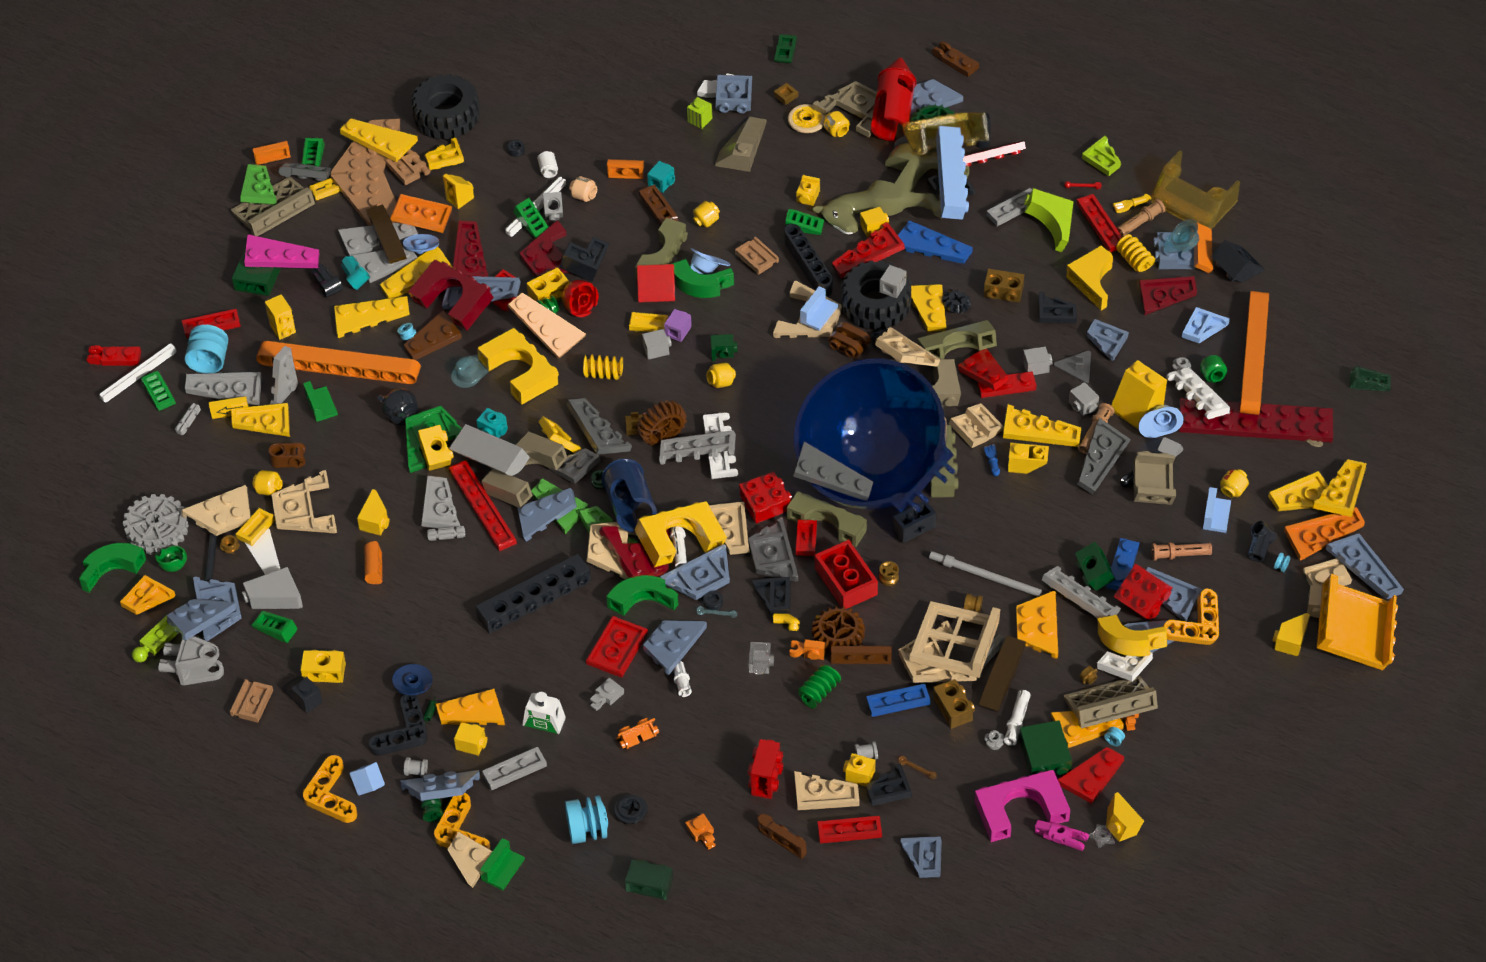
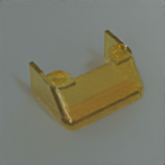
[902,112,989,155]
[1151,150,1240,229]

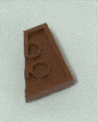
[404,310,462,360]

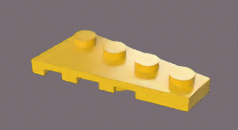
[340,119,418,162]
[380,247,453,299]
[334,296,410,338]
[1003,404,1081,447]
[1313,459,1367,517]

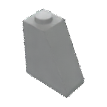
[242,567,303,609]

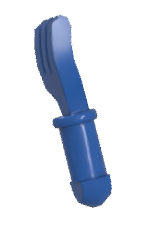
[984,444,1000,476]

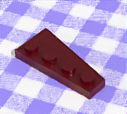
[453,220,488,277]

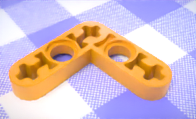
[1162,589,1219,645]
[303,755,357,823]
[434,793,491,850]

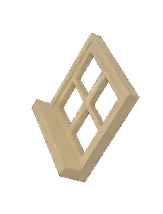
[909,601,1000,678]

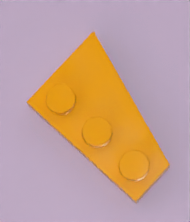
[436,689,505,725]
[1051,711,1124,748]

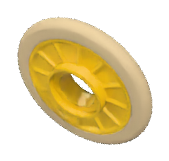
[788,104,826,133]

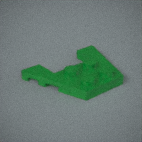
[406,406,462,473]

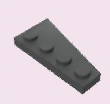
[567,398,632,455]
[1077,418,1131,495]
[793,442,873,501]

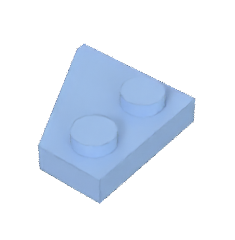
[1182,307,1229,343]

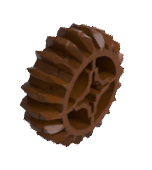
[637,400,687,446]
[811,606,865,653]

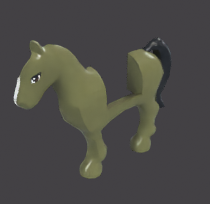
[813,136,969,234]

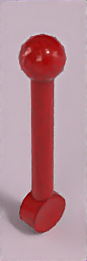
[1064,181,1102,189]

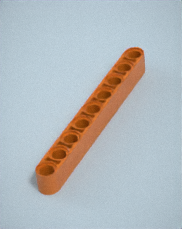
[1240,291,1269,415]
[256,341,421,384]

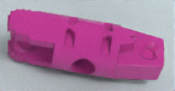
[1035,820,1090,851]

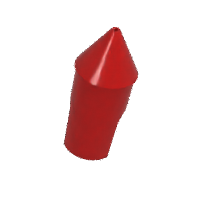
[871,58,917,141]

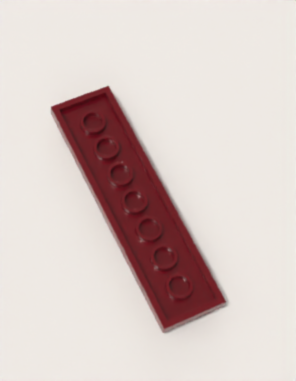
[1179,398,1333,443]

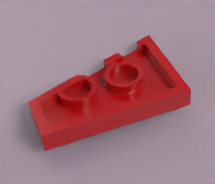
[958,349,1009,391]
[1058,747,1125,804]

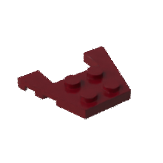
[519,221,573,278]
[599,526,670,578]

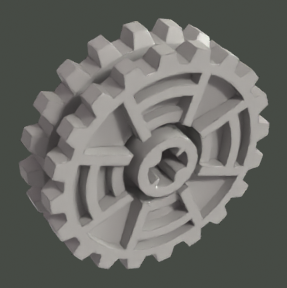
[123,494,189,555]

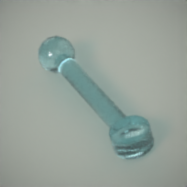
[697,607,738,618]

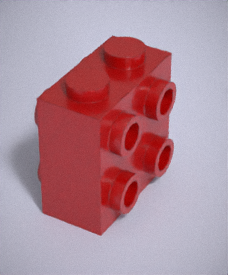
[739,471,792,524]
[1114,564,1173,620]
[748,739,783,799]

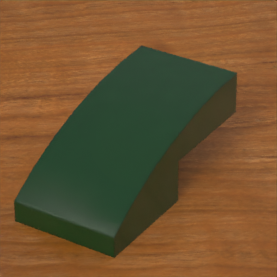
[774,34,797,63]

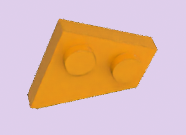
[120,575,175,615]

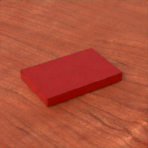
[586,616,648,678]

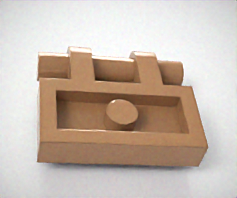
[386,149,430,185]

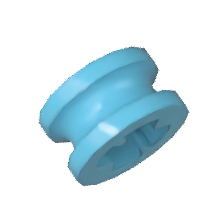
[397,323,416,340]
[1274,553,1290,572]
[1104,727,1125,747]

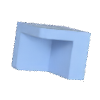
[350,762,385,795]

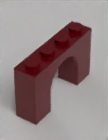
[408,259,494,331]

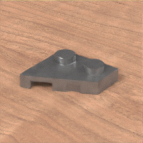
[548,448,601,484]

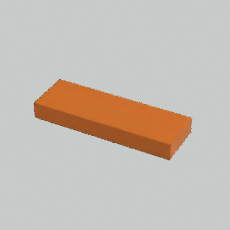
[1193,223,1213,273]

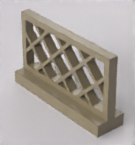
[231,177,315,237]
[1064,675,1158,728]

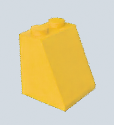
[1111,360,1167,430]

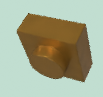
[774,83,798,105]

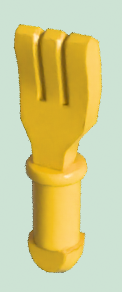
[1113,194,1151,213]

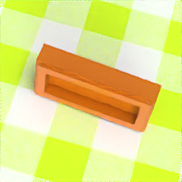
[253,141,291,165]

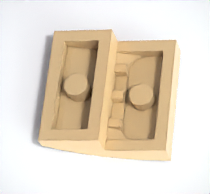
[949,403,1004,448]

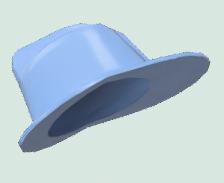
[690,248,731,275]
[1139,405,1183,438]

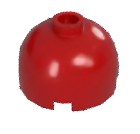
[561,280,599,317]

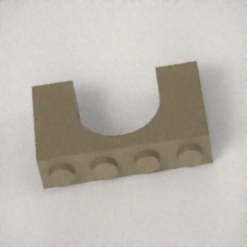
[878,359,961,407]
[482,432,568,508]

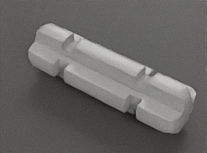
[175,403,201,435]
[427,526,465,541]

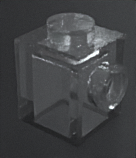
[749,642,774,675]

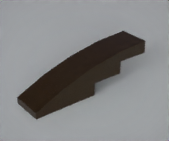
[366,204,407,264]
[979,635,1026,712]

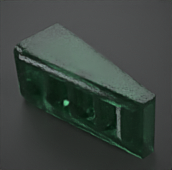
[1350,366,1391,391]

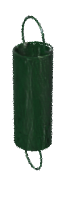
[423,697,437,724]

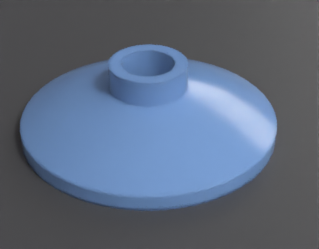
[403,234,439,254]

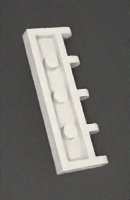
[1166,367,1230,419]
[703,413,738,479]

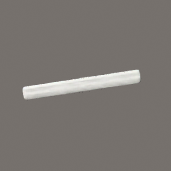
[505,177,566,237]
[99,344,176,402]

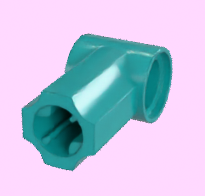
[341,256,371,290]

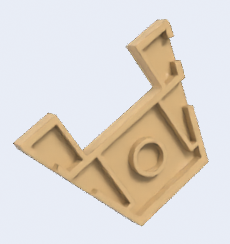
[773,281,842,338]
[271,470,337,533]
[586,519,639,579]
[899,621,977,683]

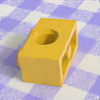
[418,425,453,471]
[301,650,346,683]

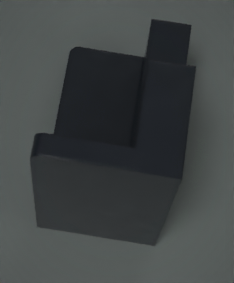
[559,237,609,282]

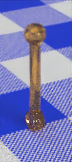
[899,756,937,779]

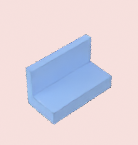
[800,286,838,331]
[1203,487,1231,533]

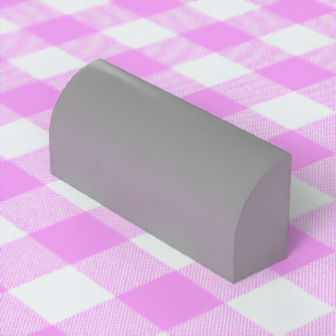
[449,424,530,476]

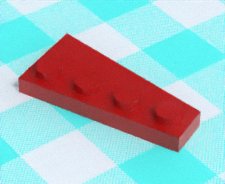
[832,222,905,279]

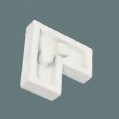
[1097,651,1153,682]

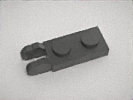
[279,163,331,181]

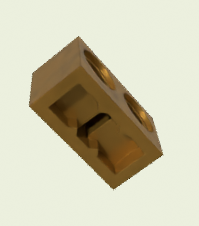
[984,269,1024,303]
[933,679,975,729]

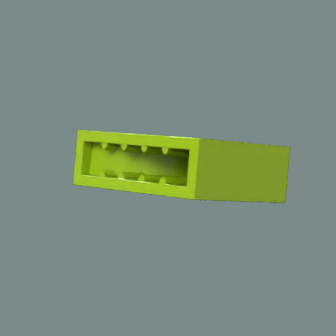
[1024,188,1073,252]

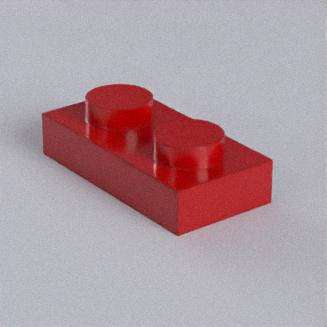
[796,520,817,556]

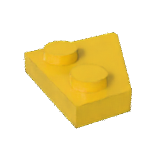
[425,138,464,170]
[539,416,582,453]

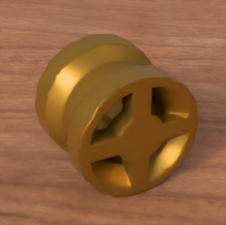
[879,561,899,586]
[964,593,983,613]

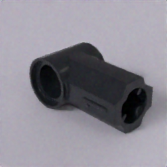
[311,263,343,298]
[1248,520,1277,562]

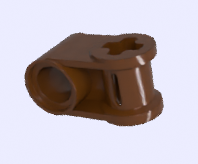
[269,442,306,468]

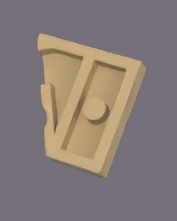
[447,832,492,888]

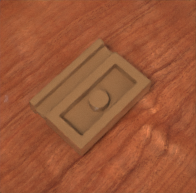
[735,237,779,275]
[230,679,273,723]

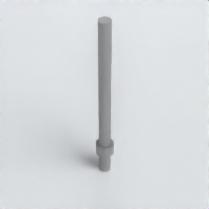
[929,551,1042,597]

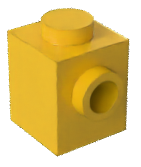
[860,207,889,237]
[454,722,487,756]
[843,753,876,786]

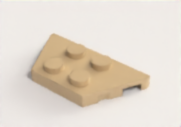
[875,327,940,366]
[181,485,251,536]

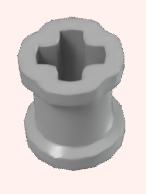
[854,741,878,759]
[404,757,428,778]

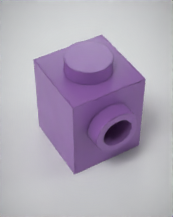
[664,309,692,342]

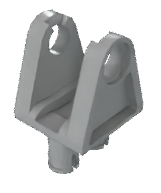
[159,636,224,685]

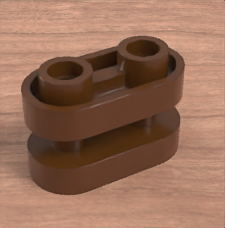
[828,322,871,358]

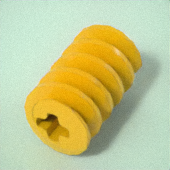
[1116,234,1155,272]
[583,354,623,380]

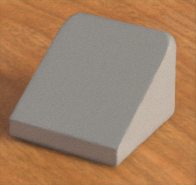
[1158,437,1183,457]

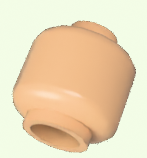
[569,176,597,202]

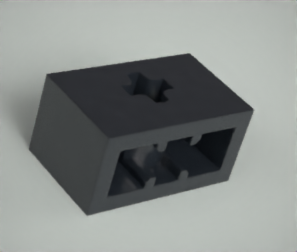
[893,500,936,543]

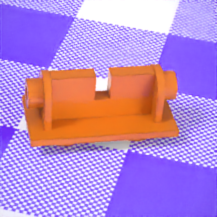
[615,718,659,749]

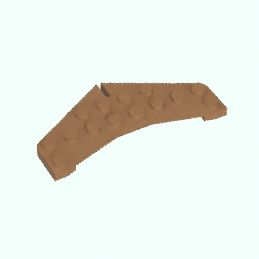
[331,119,400,226]

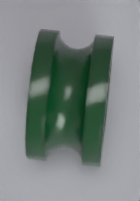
[591,470,604,489]

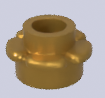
[220,535,240,553]
[1079,666,1098,685]

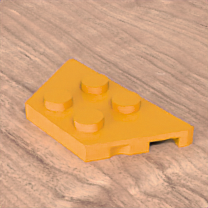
[1016,591,1058,658]

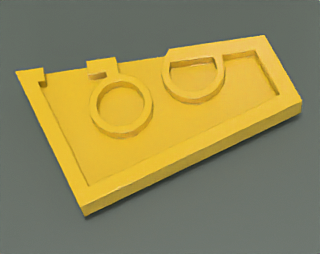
[911,285,946,332]
[231,403,290,437]
[1268,471,1328,511]

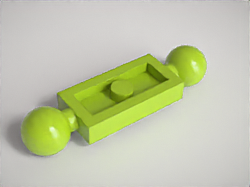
[132,615,178,663]

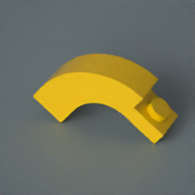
[1097,615,1167,656]

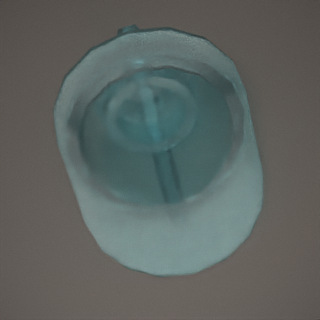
[1164,219,1199,253]
[451,355,489,388]

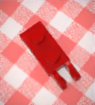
[87,345,141,366]

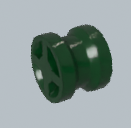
[420,798,443,822]

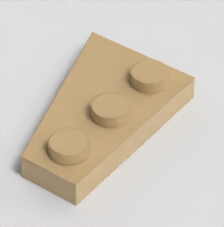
[794,771,859,810]

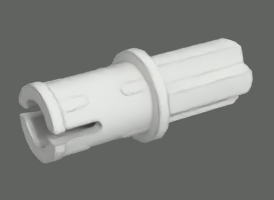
[673,661,692,697]

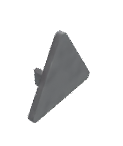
[1054,351,1091,384]

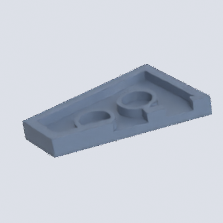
[517,488,577,542]
[1146,567,1202,622]

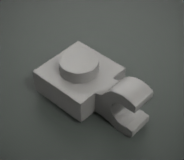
[590,678,624,711]

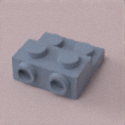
[716,75,752,113]
[1153,232,1196,269]

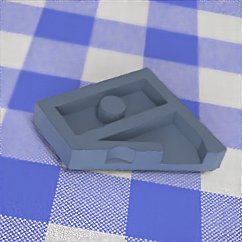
[1087,319,1129,361]

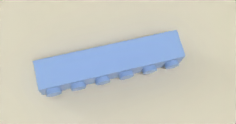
[936,126,969,219]

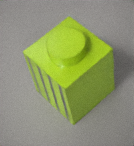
[687,97,712,129]

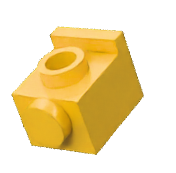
[796,175,820,206]

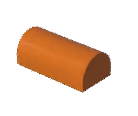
[607,159,644,179]
[364,541,382,584]

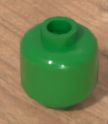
[1200,355,1227,383]

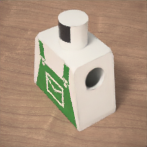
[523,692,566,734]

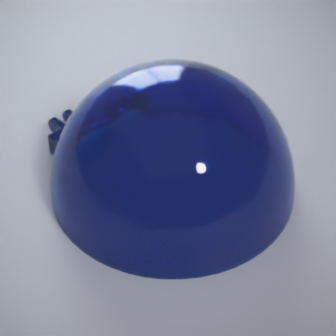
[794,359,956,512]

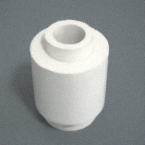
[537,151,558,178]

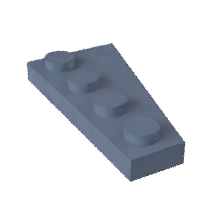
[442,276,521,310]
[1326,533,1404,600]

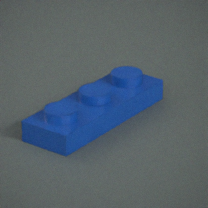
[1106,538,1140,591]
[866,684,930,717]

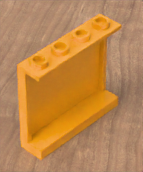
[1317,573,1398,670]

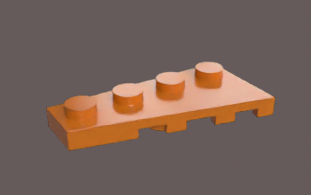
[1284,507,1365,561]

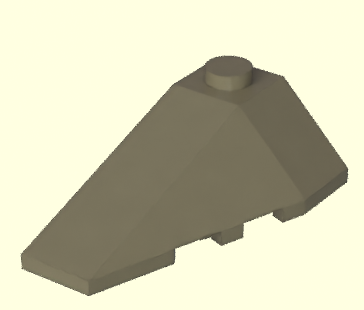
[715,117,767,172]

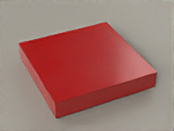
[637,264,675,302]

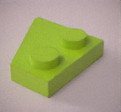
[1082,136,1121,176]

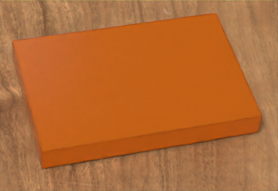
[391,194,452,233]

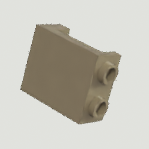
[1133,451,1176,505]

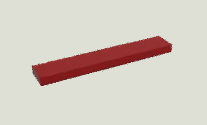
[449,460,517,551]

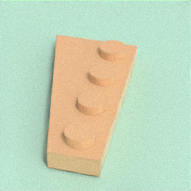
[508,293,586,359]

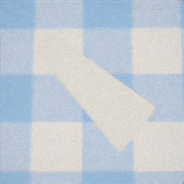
[245,528,280,575]

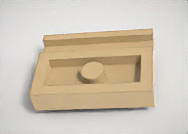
[1303,558,1352,586]

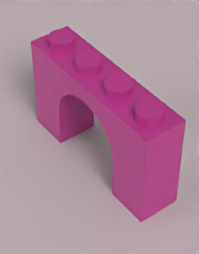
[974,770,1070,842]

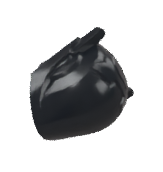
[377,388,418,425]

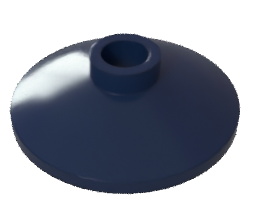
[392,664,433,695]

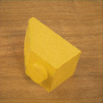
[443,174,474,209]
[357,489,389,536]
[1273,613,1310,656]
[1106,792,1144,842]

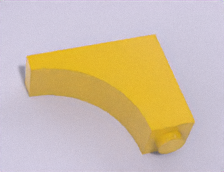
[1066,246,1113,310]

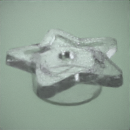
[1089,824,1115,848]

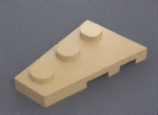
[709,502,749,555]

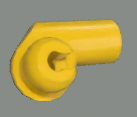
[773,614,800,631]

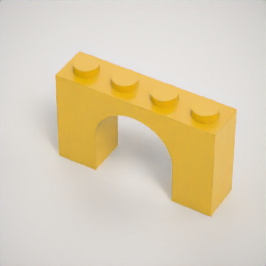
[478,328,559,405]
[635,501,727,567]

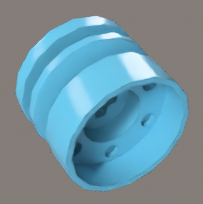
[185,325,229,374]
[565,795,608,844]

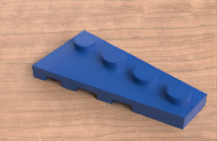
[898,220,973,264]

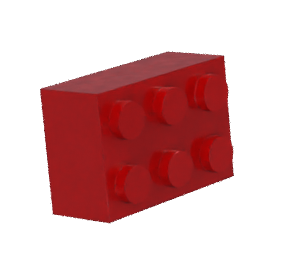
[815,540,878,609]

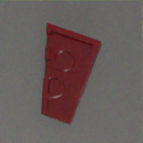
[1139,276,1197,315]

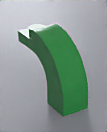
[673,259,734,298]
[79,543,146,593]
[607,575,678,616]

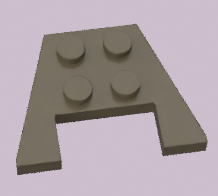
[812,81,876,137]

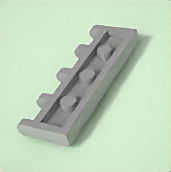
[659,430,736,465]
[1042,566,1121,618]

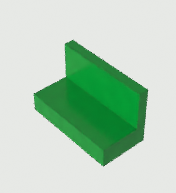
[303,381,338,422]
[480,838,525,891]

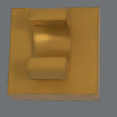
[625,412,643,435]

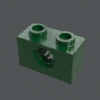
[1075,541,1116,591]

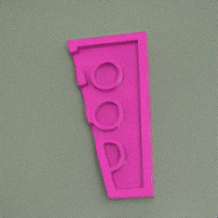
[244,235,320,268]

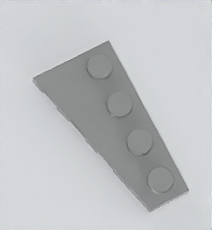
[185,372,262,405]

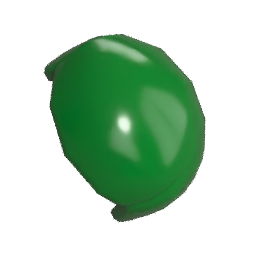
[155,546,187,572]

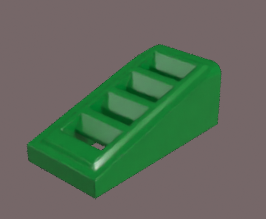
[302,138,325,166]
[513,198,549,239]
[785,209,824,235]
[142,371,176,411]
[252,611,297,643]

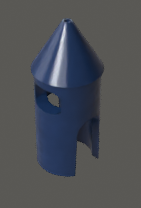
[601,458,657,532]

